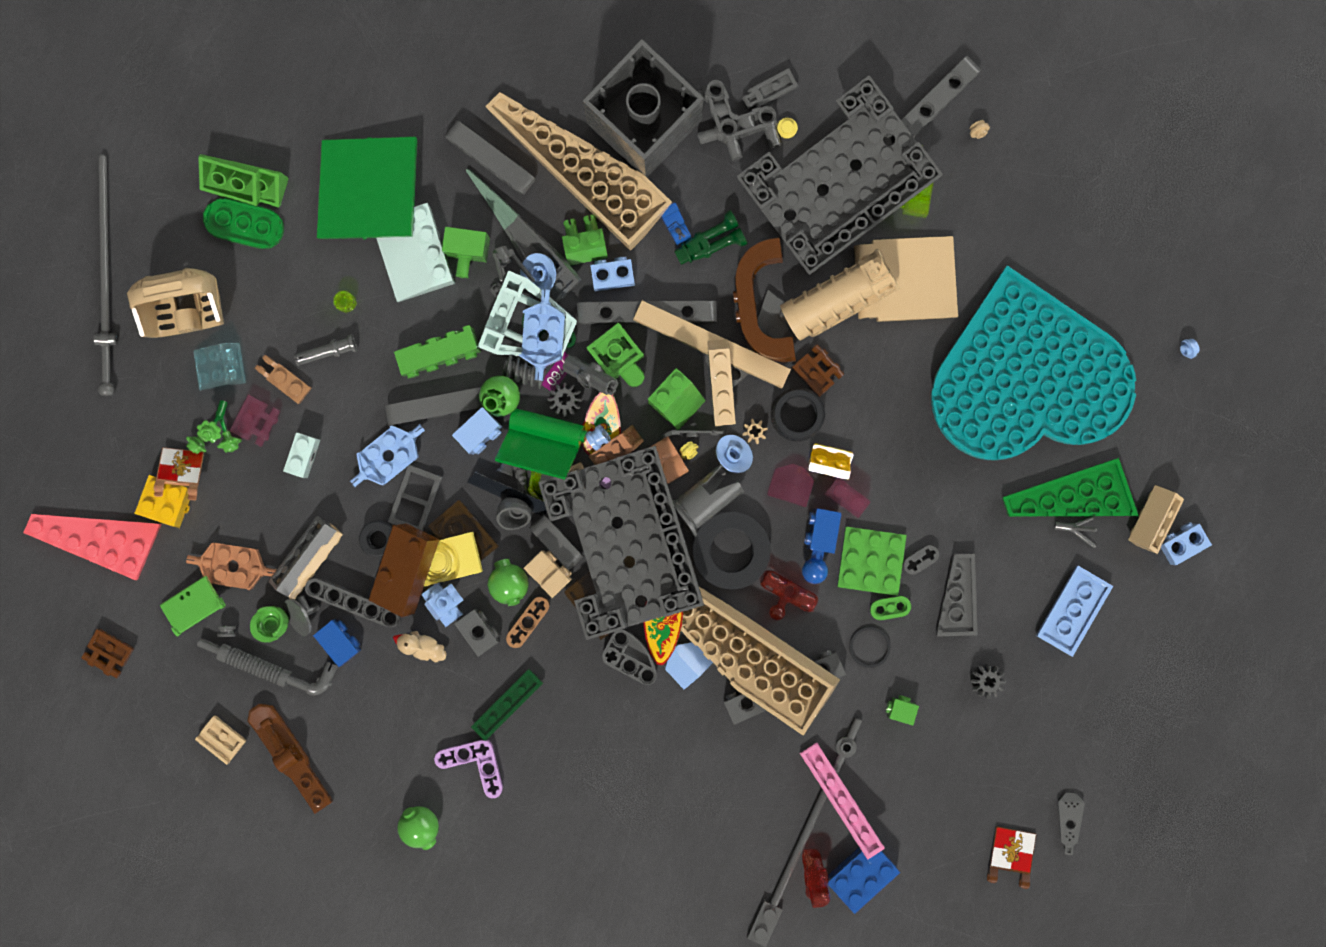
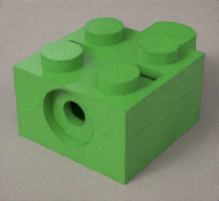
[587,323,644,387]

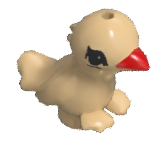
[393,631,446,662]

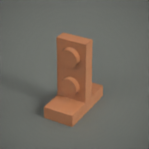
[589,425,644,465]

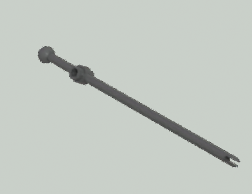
[94,154,117,396]

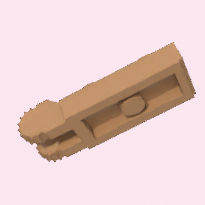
[255,355,312,404]

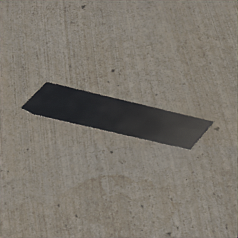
[467,472,547,516]

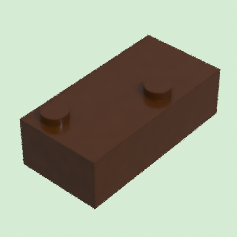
[369,523,440,617]

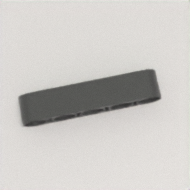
[444,120,536,196]
[385,387,482,426]
[305,578,402,628]

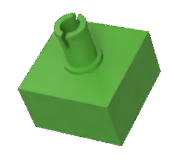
[442,227,490,278]

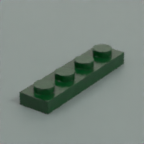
[471,669,543,741]

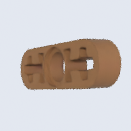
[506,596,550,648]

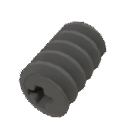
[502,355,546,389]

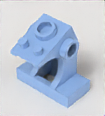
[421,583,463,627]

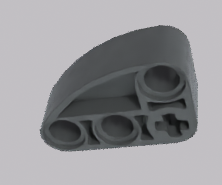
[602,629,657,685]

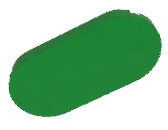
[203,198,284,249]

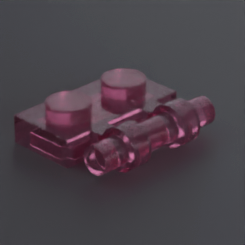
[230,395,280,447]

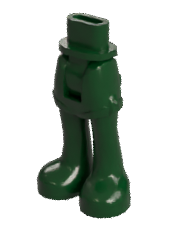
[674,210,748,265]

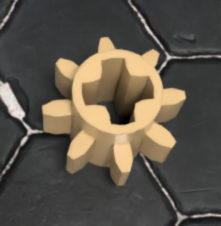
[742,419,768,444]

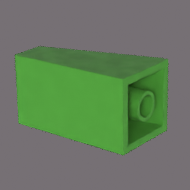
[648,368,705,430]

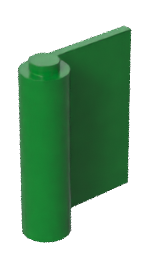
[495,408,588,480]

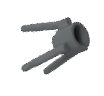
[492,246,535,282]

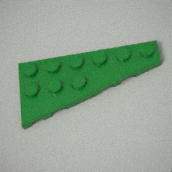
[1002,458,1139,517]

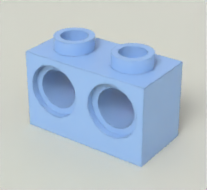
[591,257,635,292]
[1161,522,1212,565]

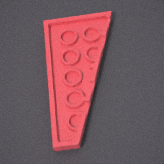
[23,514,162,580]

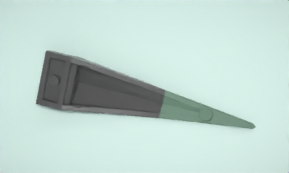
[466,169,582,304]

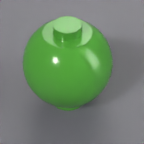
[479,376,520,416]
[488,559,529,606]
[397,806,439,850]

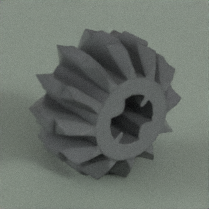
[548,382,583,417]
[970,663,1006,699]

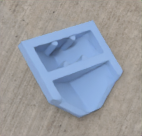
[665,642,713,689]

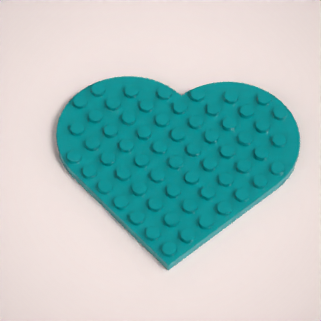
[931,266,1136,460]

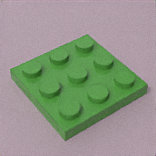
[837,527,907,596]

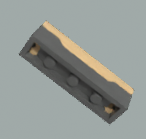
[268,516,343,599]

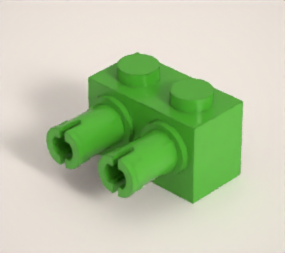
[562,215,608,265]

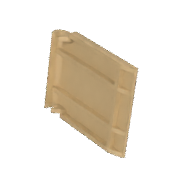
[854,236,958,322]

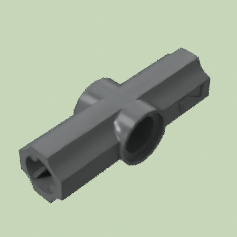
[562,355,618,395]

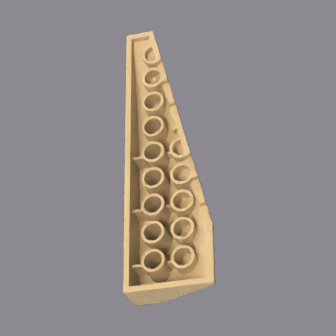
[485,92,672,251]

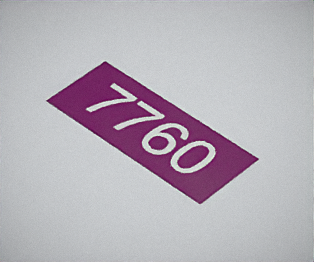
[543,352,569,391]

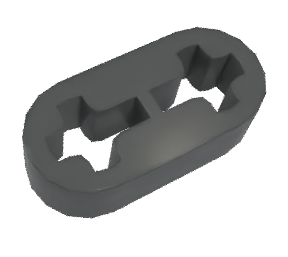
[903,545,939,575]

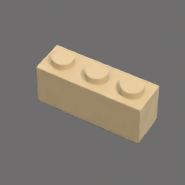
[1128,485,1184,554]

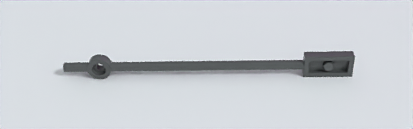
[747,718,862,947]

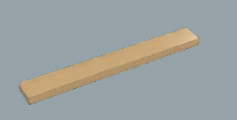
[633,301,791,389]

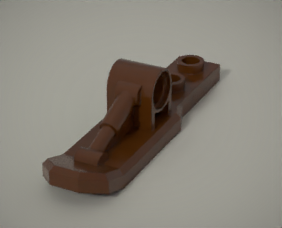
[247,703,333,814]

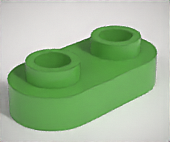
[870,596,911,620]

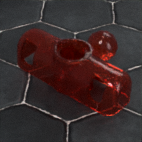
[760,570,819,621]
[802,849,831,908]

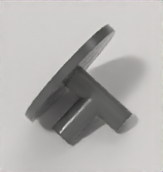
[284,595,320,636]

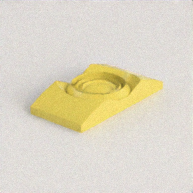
[424,532,483,586]

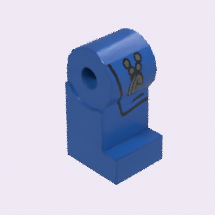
[661,203,691,245]

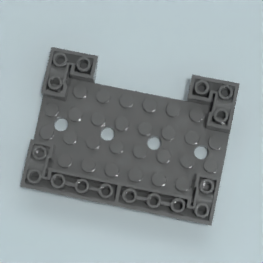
[737,75,943,275]
[538,446,704,640]

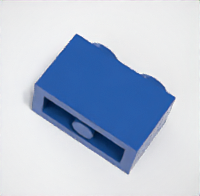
[313,619,361,667]

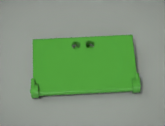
[160,576,225,636]

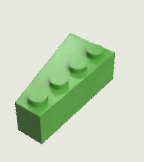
[394,325,481,379]

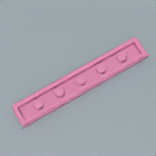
[800,743,885,860]

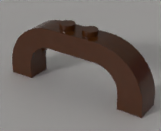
[733,238,796,362]

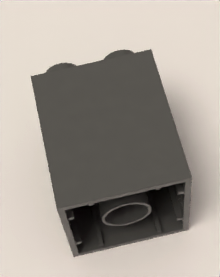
[583,39,704,178]

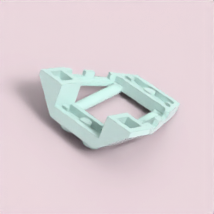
[478,270,577,356]

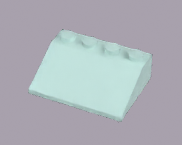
[377,203,455,302]

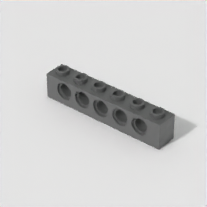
[723,649,846,725]

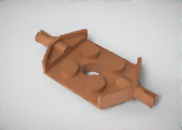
[186,543,277,590]

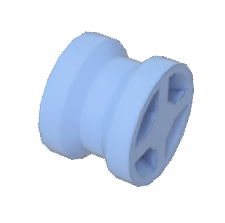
[586,425,611,450]

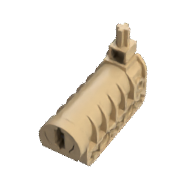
[780,249,900,341]

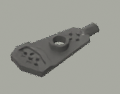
[661,430,723,439]
[1058,792,1085,855]

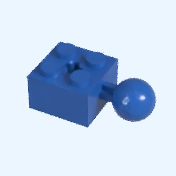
[802,509,842,584]

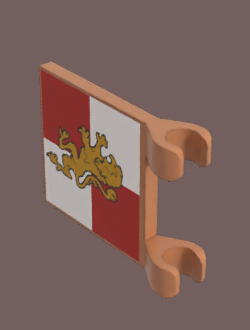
[154,447,204,500]

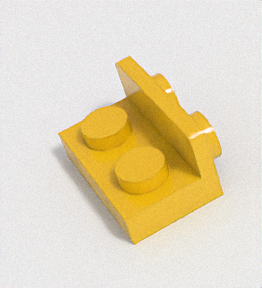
[809,443,853,480]

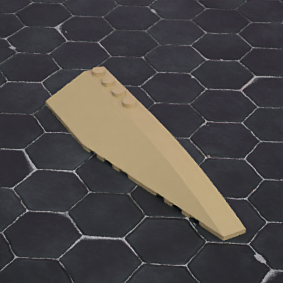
[624,556,840,735]

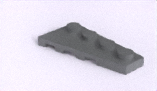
[936,553,978,637]

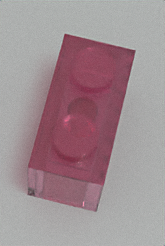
[824,477,870,518]

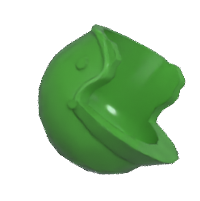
[250,606,289,643]

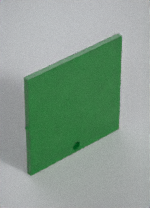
[317,137,417,240]

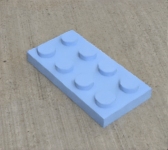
[1036,565,1113,657]

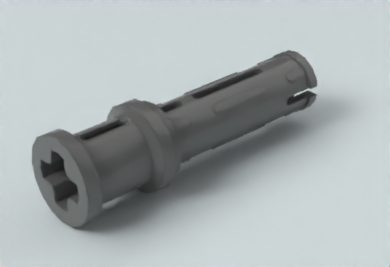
[294,334,357,366]

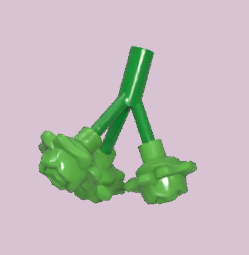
[186,400,242,454]

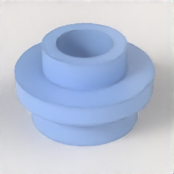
[1180,339,1199,359]

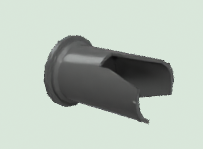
[673,463,744,537]

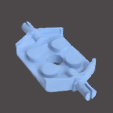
[519,289,565,381]
[350,424,425,487]

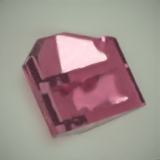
[767,464,814,507]

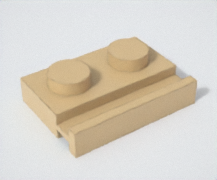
[195,715,247,765]

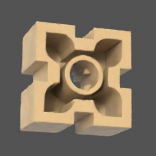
[524,550,572,598]

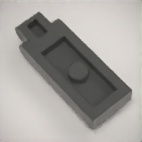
[742,68,798,109]

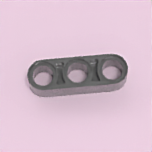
[529,514,584,570]

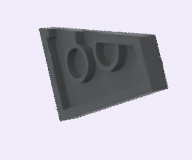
[747,290,790,353]

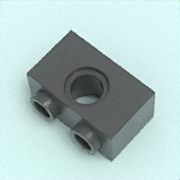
[455,608,500,657]

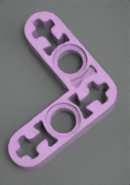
[434,739,503,798]

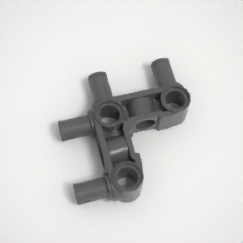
[697,80,781,161]

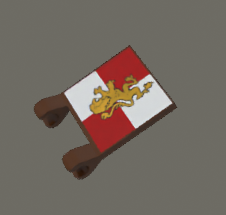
[987,826,1037,889]

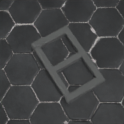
[388,465,443,531]

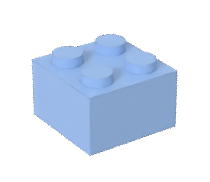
[452,407,503,455]

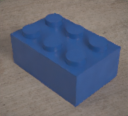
[825,847,900,914]

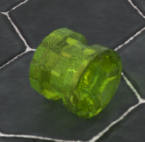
[333,291,356,313]

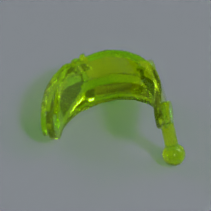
[527,471,544,502]

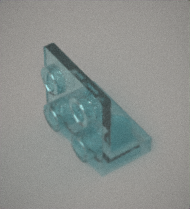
[194,343,246,390]

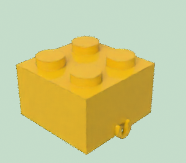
[135,475,190,529]

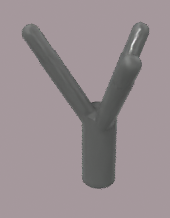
[1055,516,1097,548]

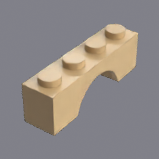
[707,339,736,426]

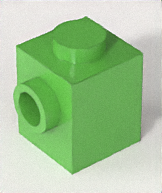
[885,695,919,726]

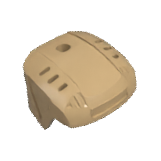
[127,268,224,338]

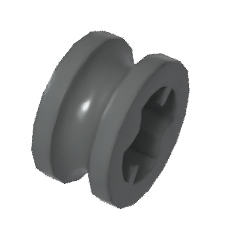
[217,625,236,637]

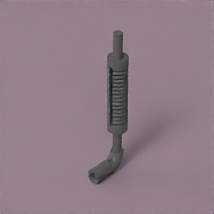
[197,639,338,695]

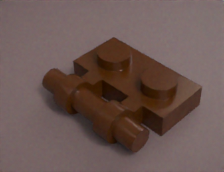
[792,344,844,397]
[81,628,135,679]

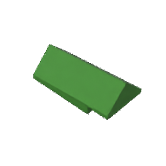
[199,154,289,208]

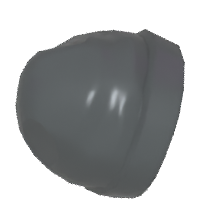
[496,497,532,530]

